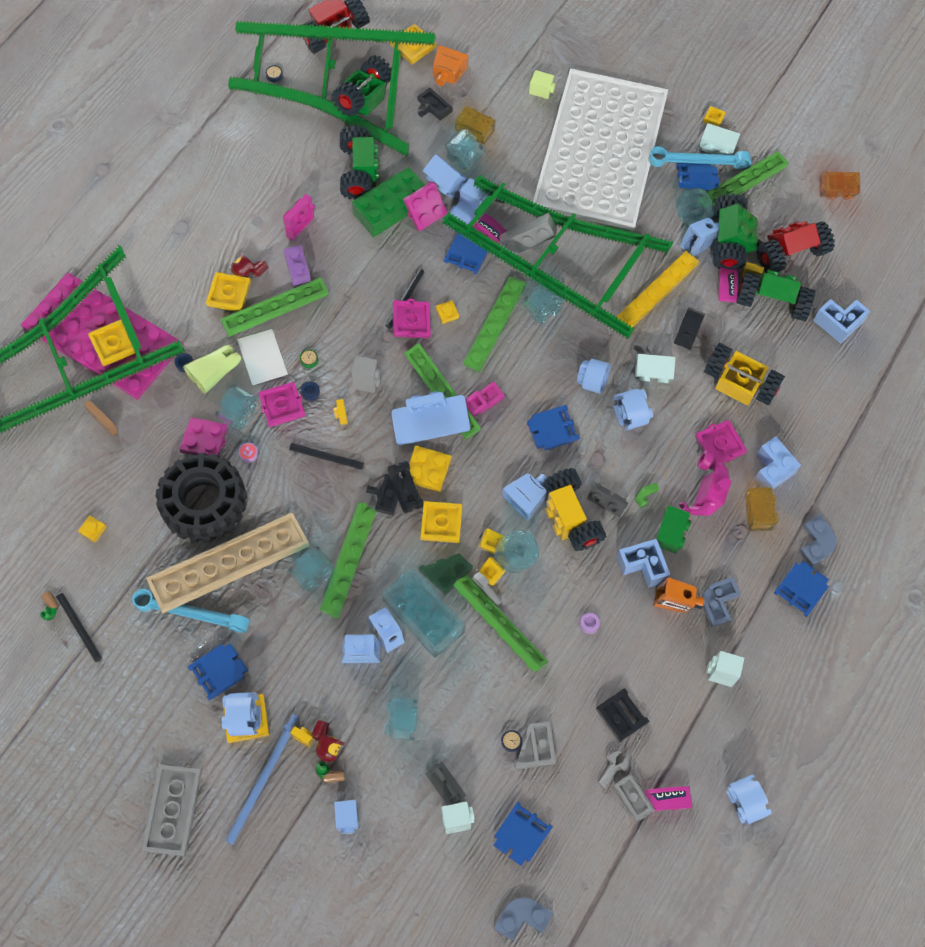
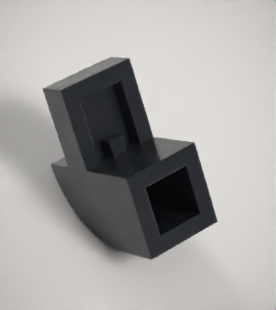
[674,307,706,350]

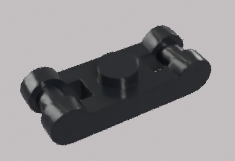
[388,461,424,513]

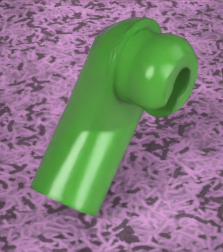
[635,483,659,508]

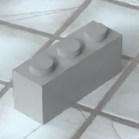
[500,213,557,255]

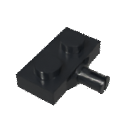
[417,87,453,121]
[366,474,401,516]

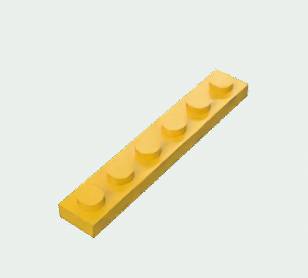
[617,251,699,328]

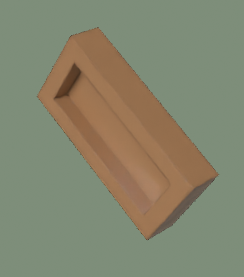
[84,400,118,436]

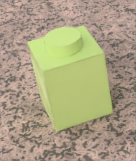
[529,70,556,99]

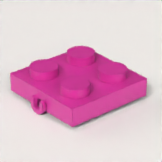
[403,182,448,231]
[283,194,315,241]
[392,299,431,338]
[258,382,306,428]
[179,417,228,456]
[695,420,747,464]

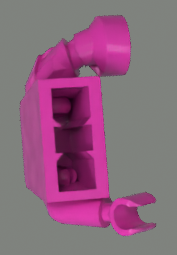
[679,450,731,516]

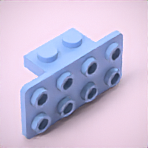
[392,391,470,445]

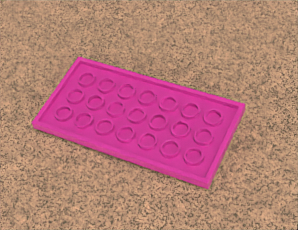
[21,272,183,400]

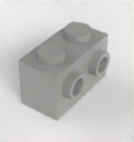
[351,356,382,393]

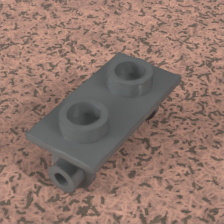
[587,484,629,518]
[425,761,467,806]

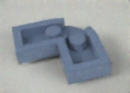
[800,514,836,567]
[703,577,741,628]
[494,898,553,941]

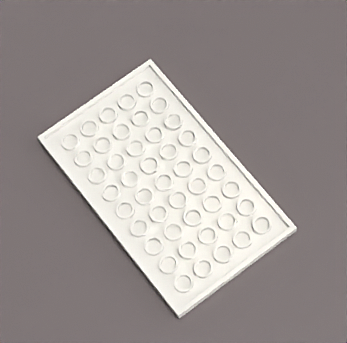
[533,68,668,231]

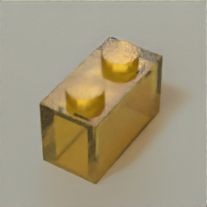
[455,106,495,145]
[745,488,779,531]

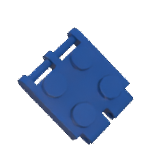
[676,163,720,190]
[444,233,489,275]
[527,405,580,451]
[774,561,829,617]
[188,643,248,701]
[493,801,553,866]

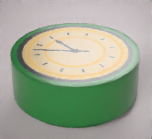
[300,349,319,369]

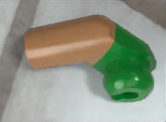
[40,591,58,621]
[315,761,345,783]

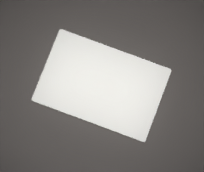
[237,329,288,385]

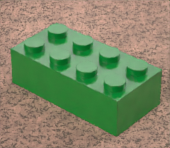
[352,167,425,238]

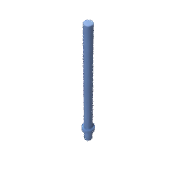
[226,714,300,845]

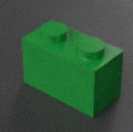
[656,505,691,554]

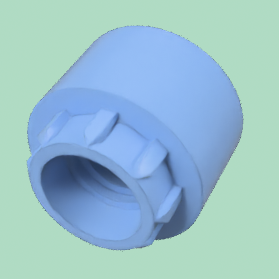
[577,358,611,394]

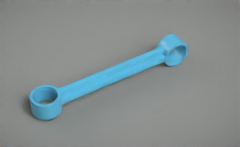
[648,146,751,170]
[132,589,250,633]

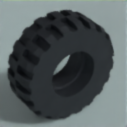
[155,453,247,542]

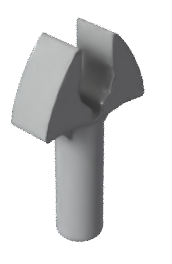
[630,343,653,361]
[472,572,502,605]
[599,751,628,788]

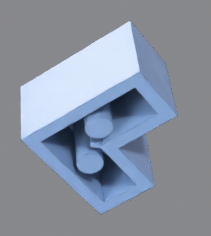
[423,154,469,199]
[449,178,488,225]
[813,299,870,344]
[754,437,801,494]
[616,539,670,588]

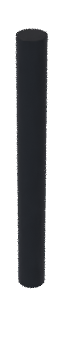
[385,269,424,329]
[289,443,364,470]
[56,593,102,662]

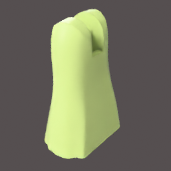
[183,344,241,394]

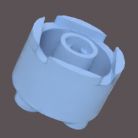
[613,388,653,431]
[222,692,261,736]
[726,774,772,825]

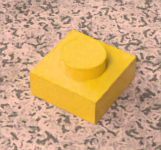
[703,106,726,127]
[741,262,764,278]
[435,300,459,324]
[333,399,348,425]
[78,515,107,543]
[478,528,505,555]
[478,557,506,585]
[290,726,314,748]

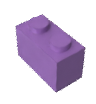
[284,245,311,288]

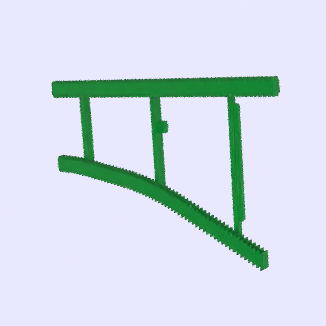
[228,20,436,157]
[442,175,673,339]
[0,245,185,434]

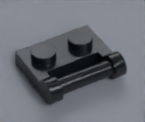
[596,688,650,743]

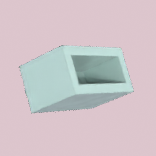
[698,123,740,155]
[634,354,675,383]
[706,651,744,687]
[441,802,475,834]

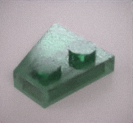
[419,553,473,595]

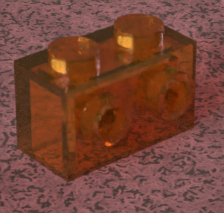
[820,171,860,200]

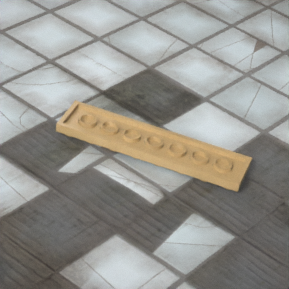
[146,513,309,614]

